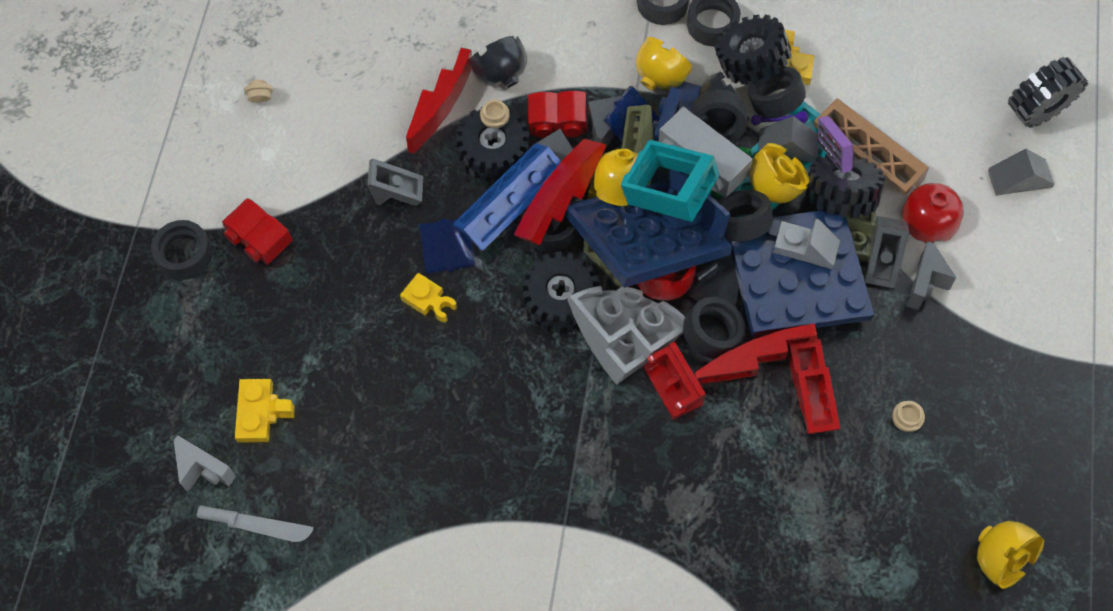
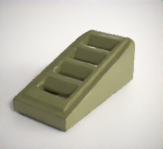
[622,105,653,153]

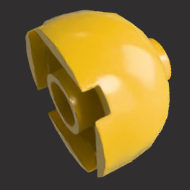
[635,37,693,91]
[749,143,809,204]
[591,149,651,206]
[977,521,1044,589]

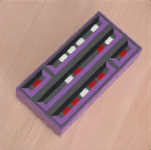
[818,116,853,173]

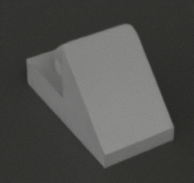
[773,219,840,269]
[174,435,236,491]

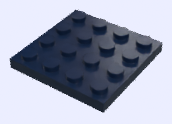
[565,181,732,288]
[728,210,874,337]

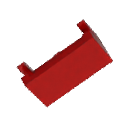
[643,342,706,420]

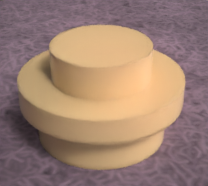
[244,80,273,103]
[480,99,510,128]
[892,401,925,432]

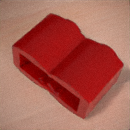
[528,91,587,139]
[222,198,293,265]

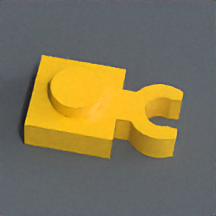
[400,273,457,322]

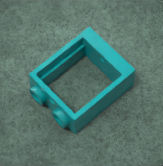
[621,140,720,222]

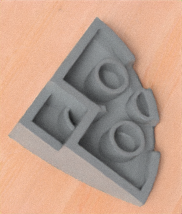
[568,286,685,385]

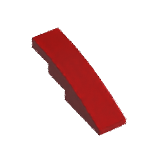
[406,48,472,153]
[514,139,606,245]
[695,323,817,384]
[787,336,840,434]

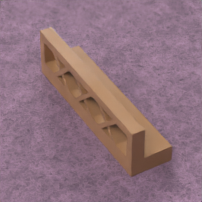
[814,98,929,195]

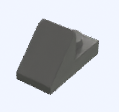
[367,158,423,206]
[907,241,956,310]

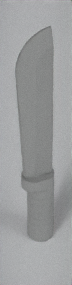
[197,505,314,542]

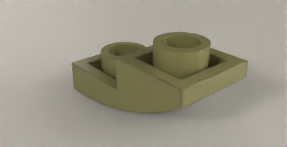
[846,211,876,263]

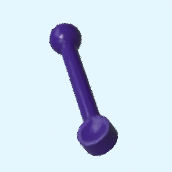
[751,111,809,126]

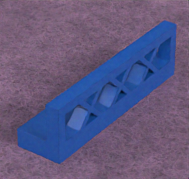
[452,143,561,251]

